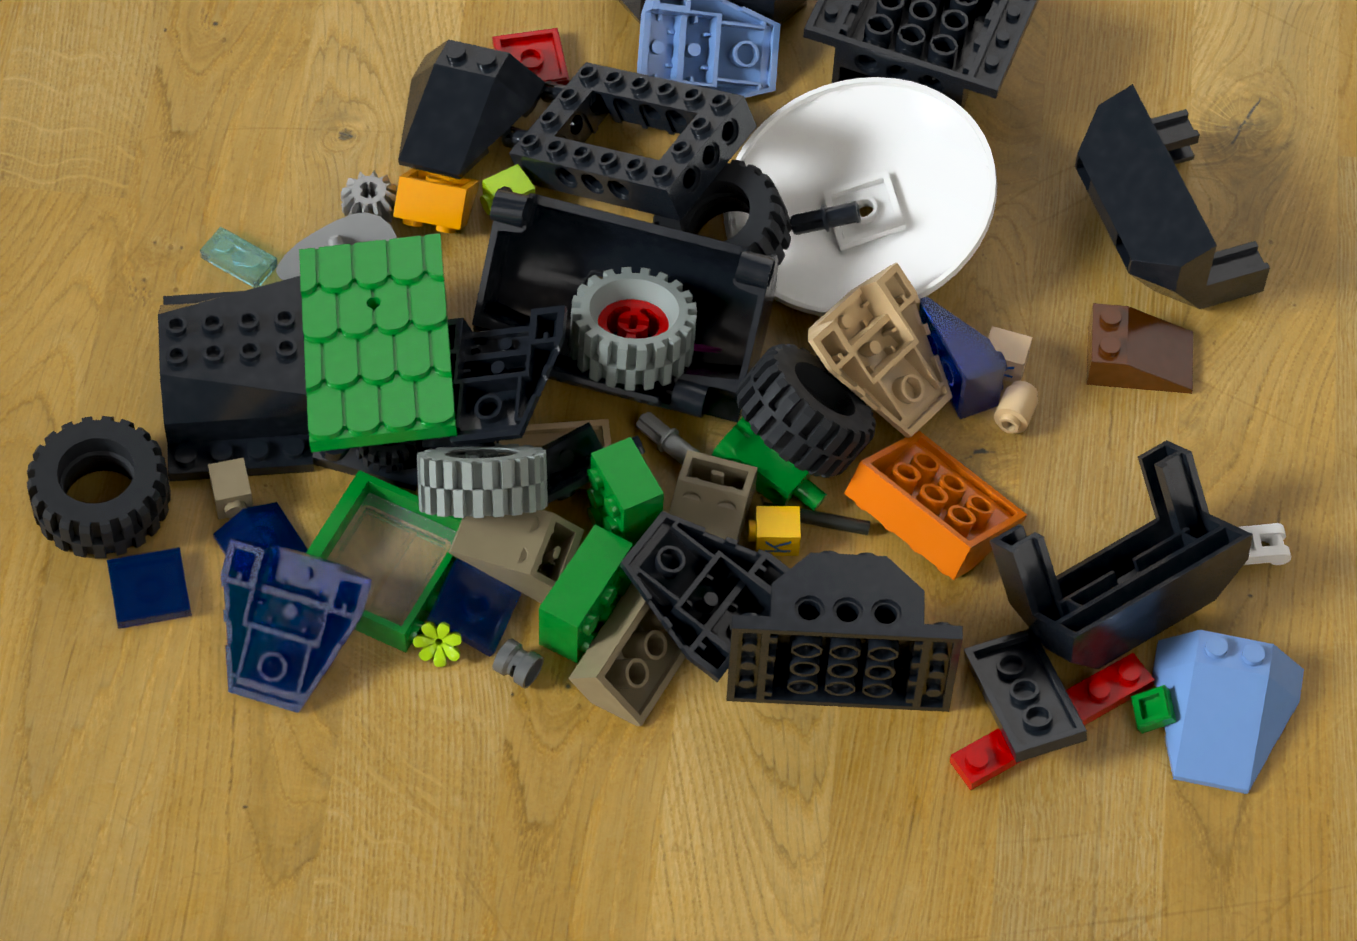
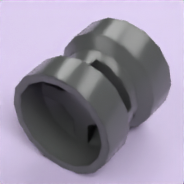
[493,638,544,689]

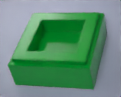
[1131,685,1176,734]

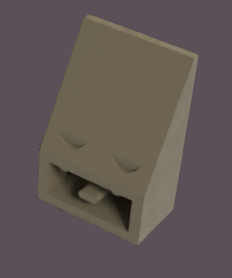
[669,450,757,544]
[448,510,584,604]

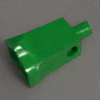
[711,417,827,511]

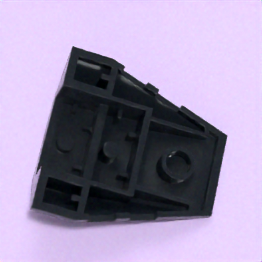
[398,40,547,179]
[448,305,567,446]
[619,511,790,682]

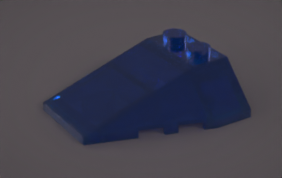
[221,538,372,713]

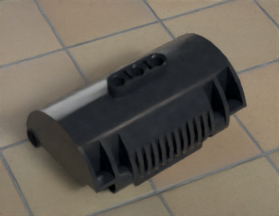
[472,186,778,423]

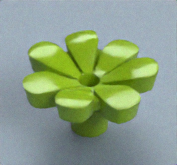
[413,621,462,667]

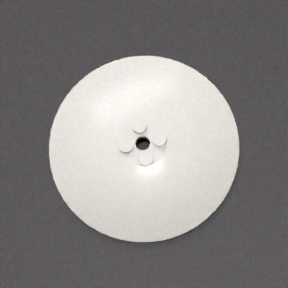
[723,77,997,316]

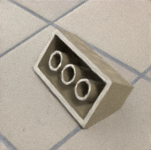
[568,583,685,726]

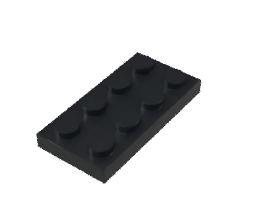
[964,628,1087,763]

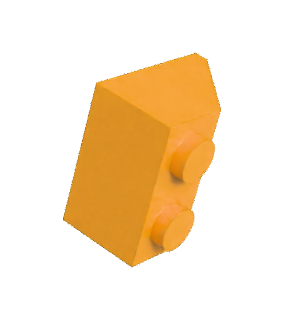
[393,168,480,233]

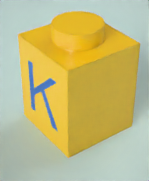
[748,506,801,556]

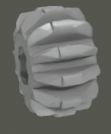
[341,170,397,222]

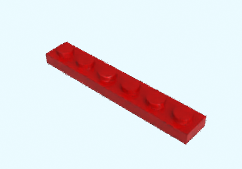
[949,652,1155,790]

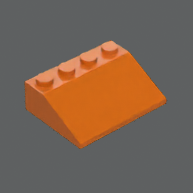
[844,430,1027,580]

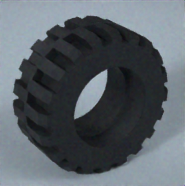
[653,160,792,266]
[737,344,876,478]
[27,416,171,559]

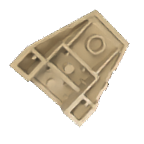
[808,263,952,438]

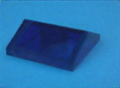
[213,502,308,591]

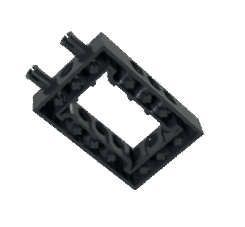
[502,62,757,221]

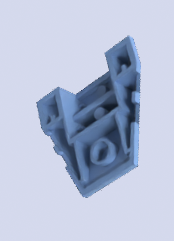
[637,0,781,98]
[1152,630,1304,794]

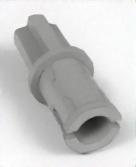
[636,412,700,465]

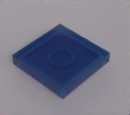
[107,547,192,629]
[427,558,522,657]

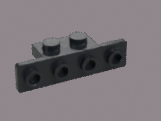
[541,422,645,504]

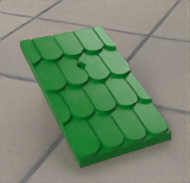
[299,233,457,452]

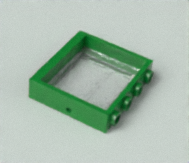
[287,470,462,653]

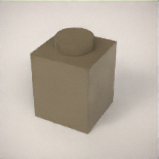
[208,458,254,520]

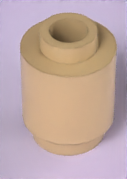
[994,380,1038,434]

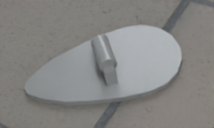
[276,212,397,280]

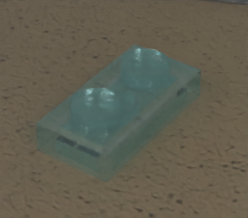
[200,227,278,288]

